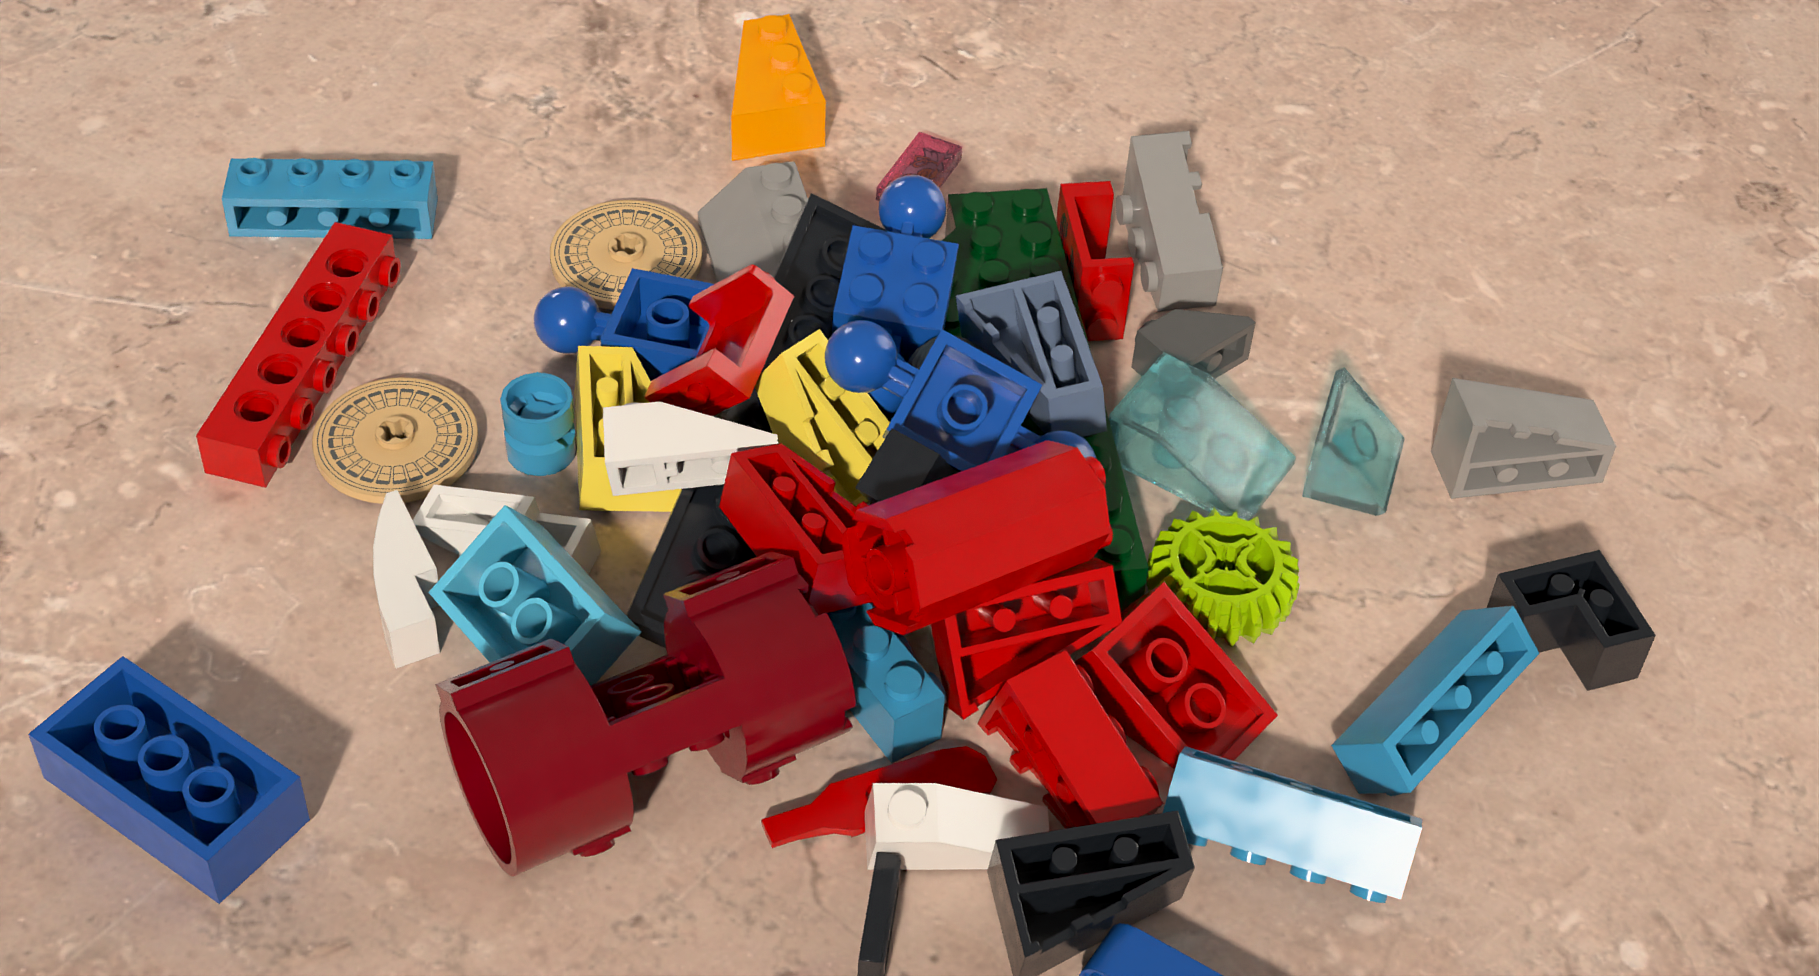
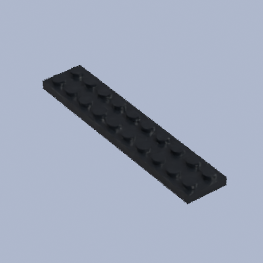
[626,193,886,648]

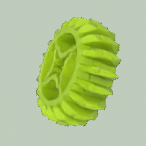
[1146,507,1300,647]

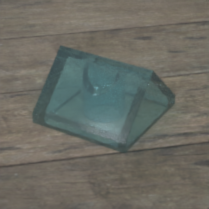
[1302,367,1405,516]

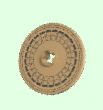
[550,200,702,310]
[312,377,479,504]

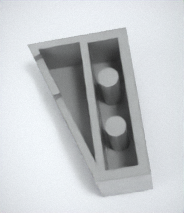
[1116,131,1223,312]

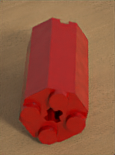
[841,440,1113,635]

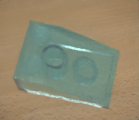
[1109,352,1296,521]

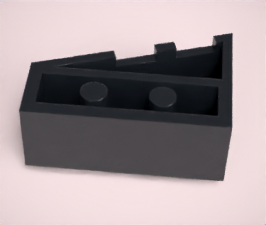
[987,811,1195,976]

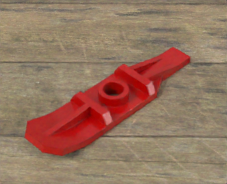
[761,746,997,848]

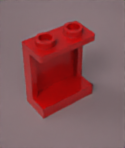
[644,264,794,416]

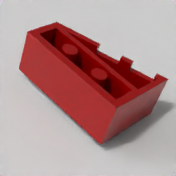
[719,443,872,615]
[931,557,1123,720]
[977,650,1164,829]

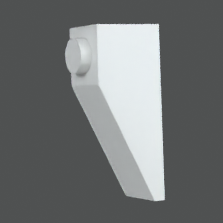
[603,402,779,496]
[865,783,1050,870]

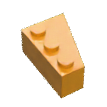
[731,14,826,161]

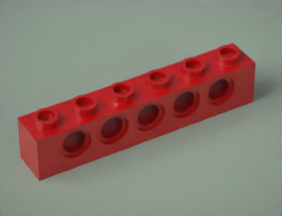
[196,222,401,488]

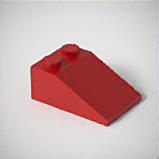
[1072,582,1278,769]

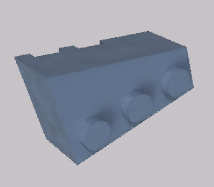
[956,271,1107,437]

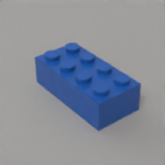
[28,656,310,904]

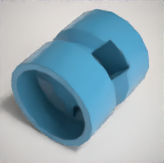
[500,372,577,476]

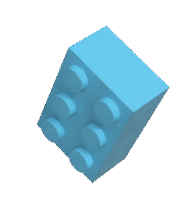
[428,505,641,686]

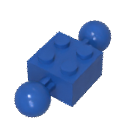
[832,175,959,416]
[534,268,714,381]
[825,320,1096,473]

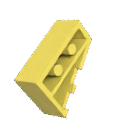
[574,346,681,512]

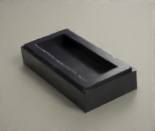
[857,852,901,976]

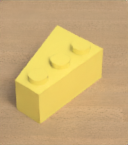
[755,329,890,507]

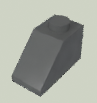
[1131,309,1256,403]

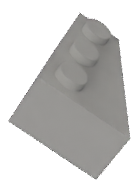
[1431,378,1616,499]

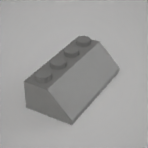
[698,161,808,283]

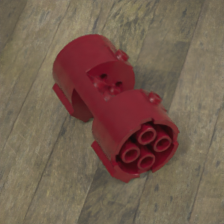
[435,551,856,876]

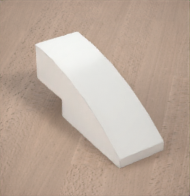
[413,485,601,575]
[373,490,440,669]

